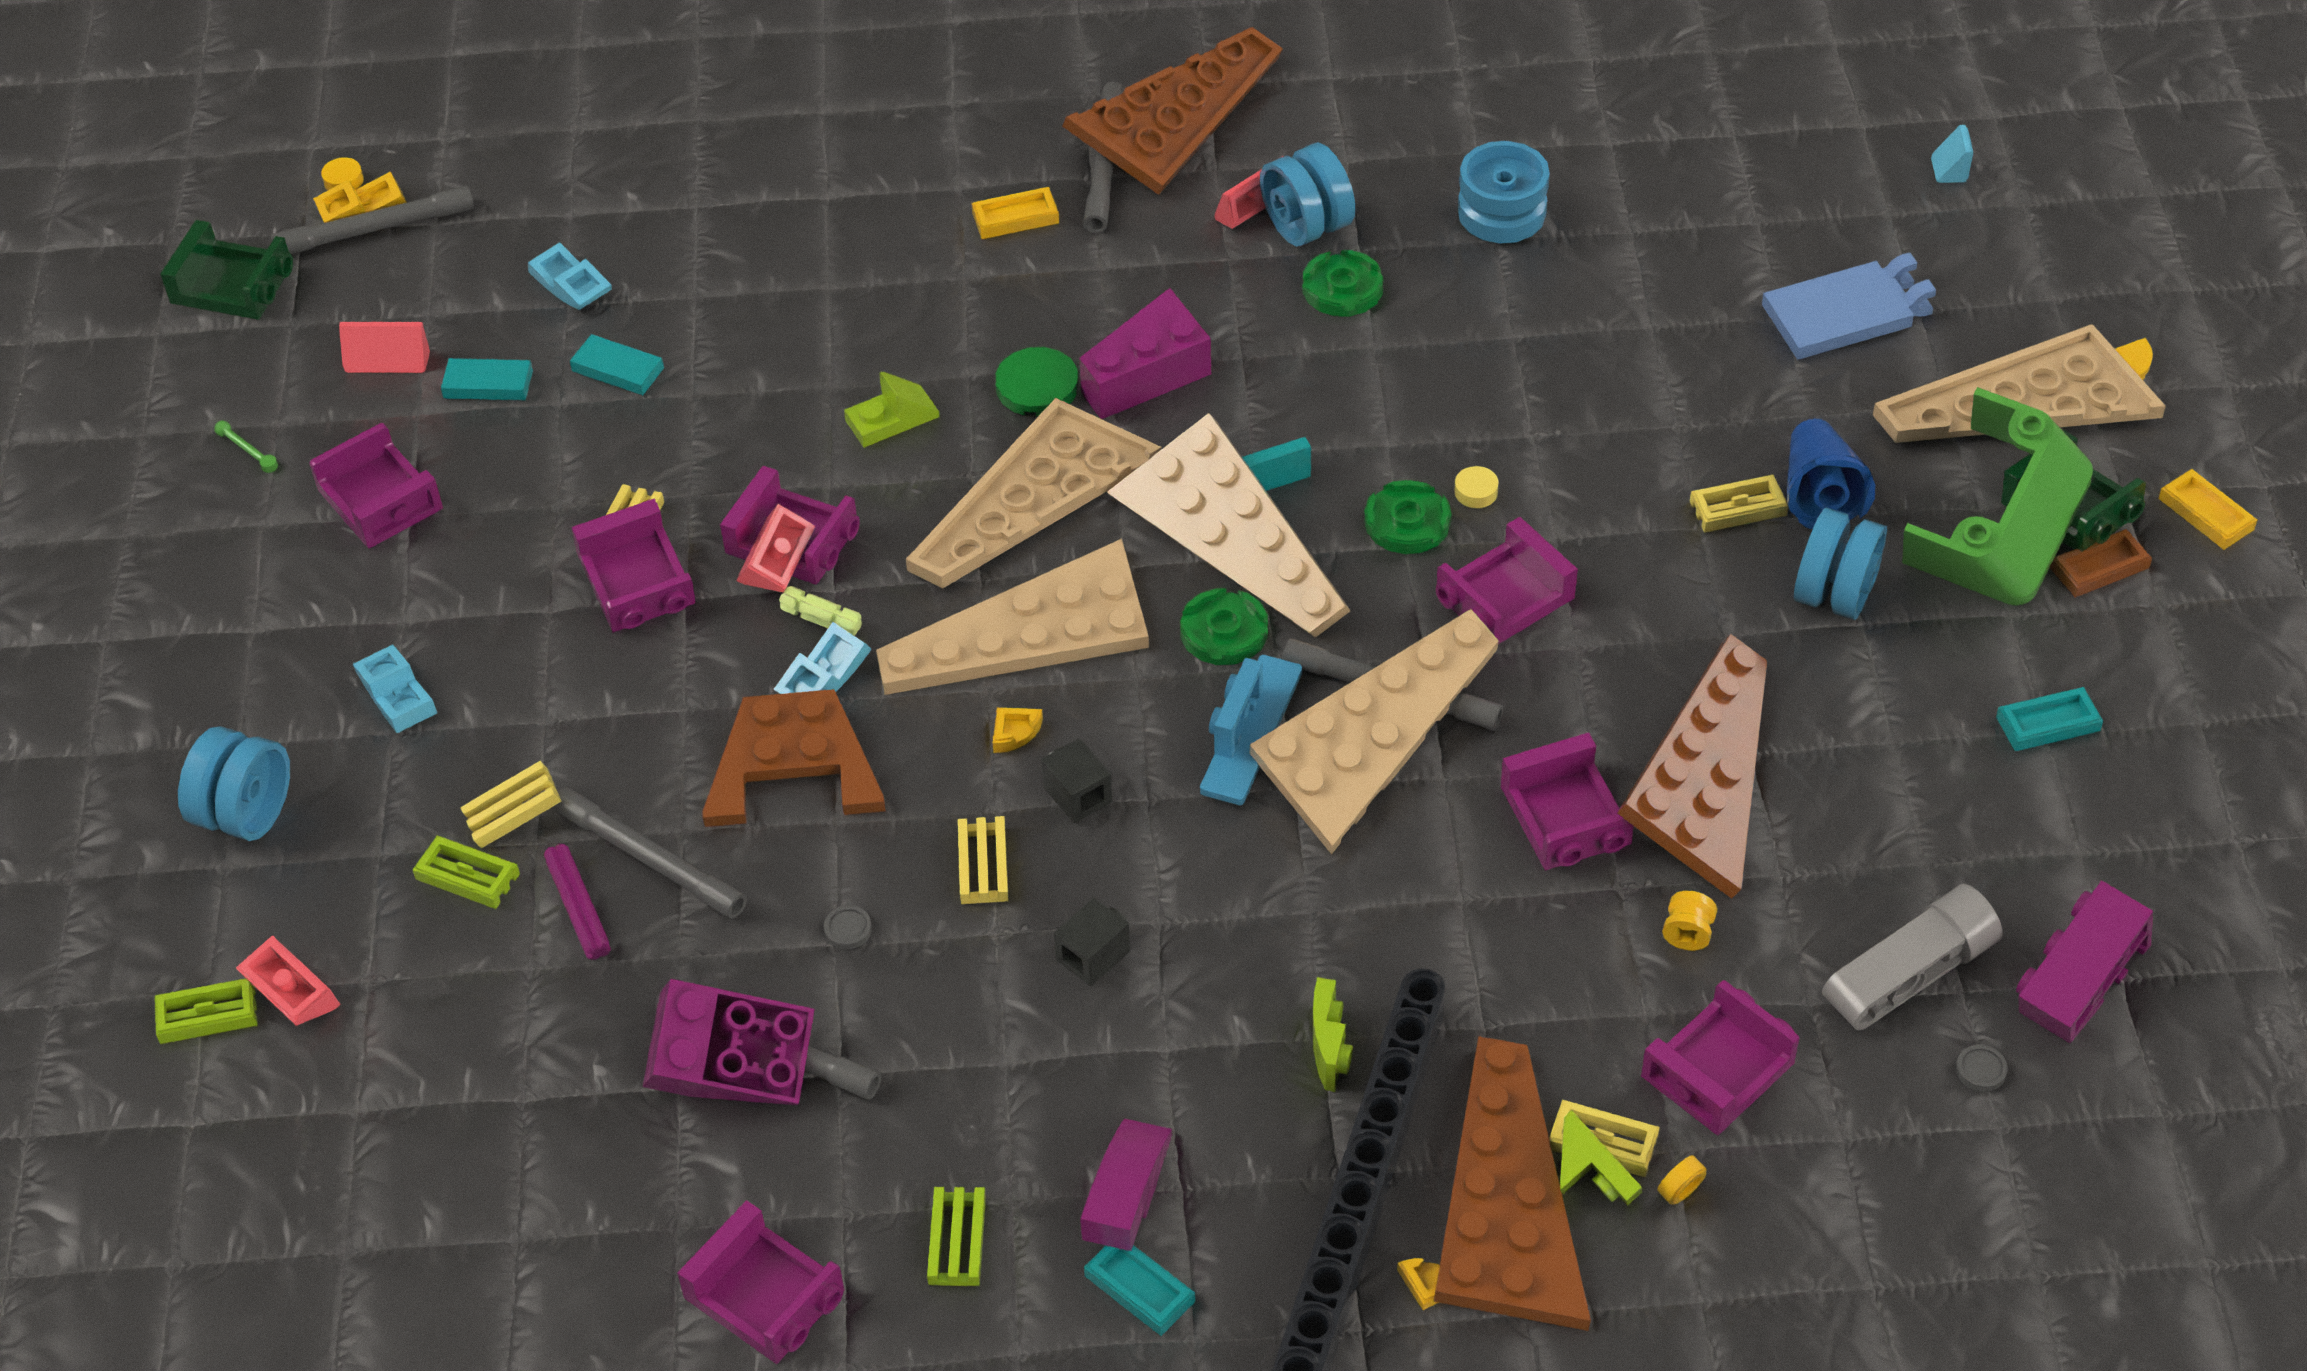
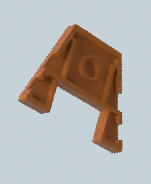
[702,689,886,827]

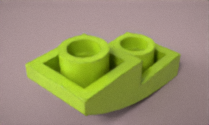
[1313,977,1353,1092]

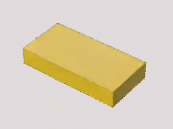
[971,187,1059,239]
[2158,469,2258,550]

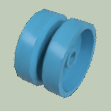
[1458,141,1550,243]
[1260,142,1355,247]
[1793,507,1887,620]
[178,726,290,841]

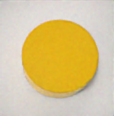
[321,158,364,190]
[1657,1155,1707,1204]

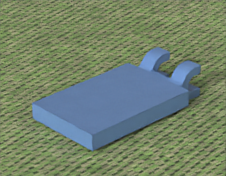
[1762,252,1936,360]

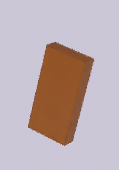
[2050,529,2152,597]

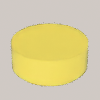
[1455,466,1499,508]

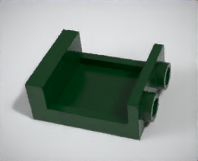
[160,220,293,320]
[2001,430,2146,552]

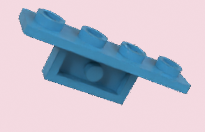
[1200,655,1302,805]

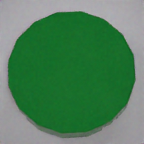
[1302,250,1383,317]
[995,347,1079,416]
[1364,480,1452,554]
[1180,588,1268,665]

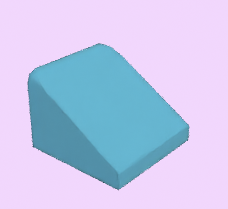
[1931,125,1973,183]

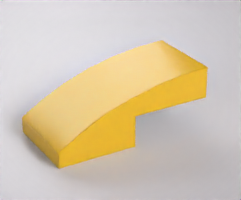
[313,172,407,223]

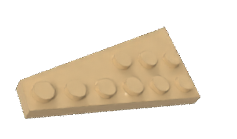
[1873,324,2166,443]
[906,398,1162,588]
[1107,413,1351,638]
[876,539,1149,695]
[1249,609,1499,855]

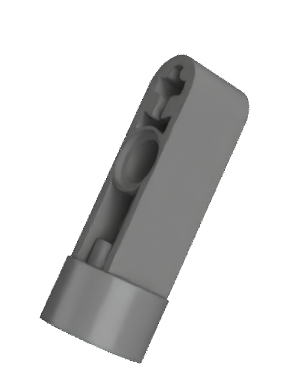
[1822,884,2003,1030]

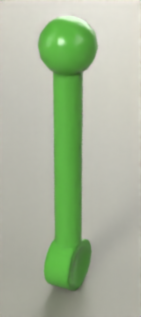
[214,420,278,473]

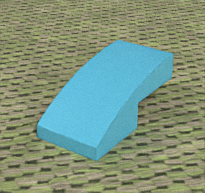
[528,242,612,310]
[774,622,872,694]
[353,645,437,733]

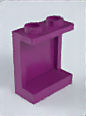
[309,423,443,549]
[720,466,860,585]
[572,498,696,633]
[1435,517,1578,644]
[1500,732,1634,871]
[1641,980,1799,1136]
[677,1200,845,1364]

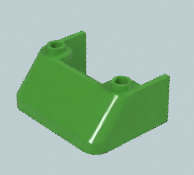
[1902,387,2093,605]

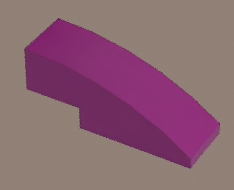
[1080,1118,1172,1251]

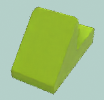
[844,371,940,448]
[1560,1110,1642,1206]

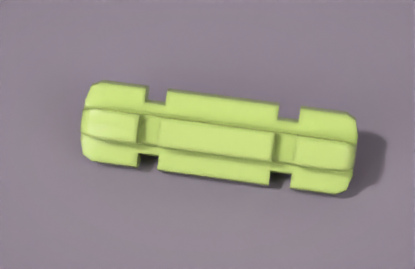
[779,586,862,636]

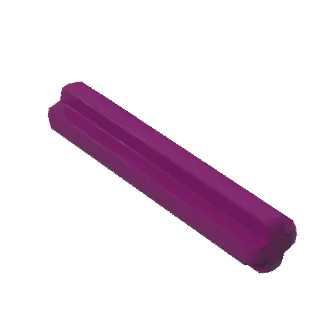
[544,843,611,960]

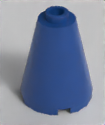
[1786,419,1876,529]

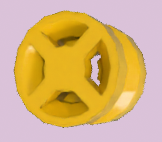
[1662,891,1718,951]

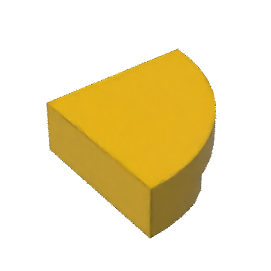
[2115,338,2153,380]
[992,707,1043,753]
[1397,1258,1440,1310]

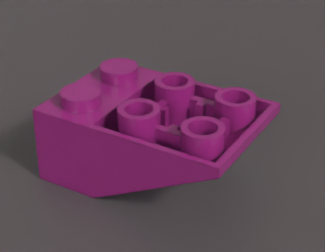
[642,979,815,1105]

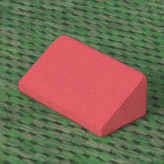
[1214,156,1283,229]
[339,322,430,373]
[736,504,815,593]
[236,935,341,1026]

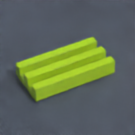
[413,835,520,909]
[155,978,258,1044]
[927,1187,986,1286]

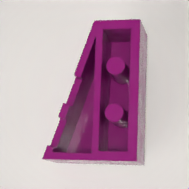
[1079,288,1211,419]
[2016,880,2153,1043]

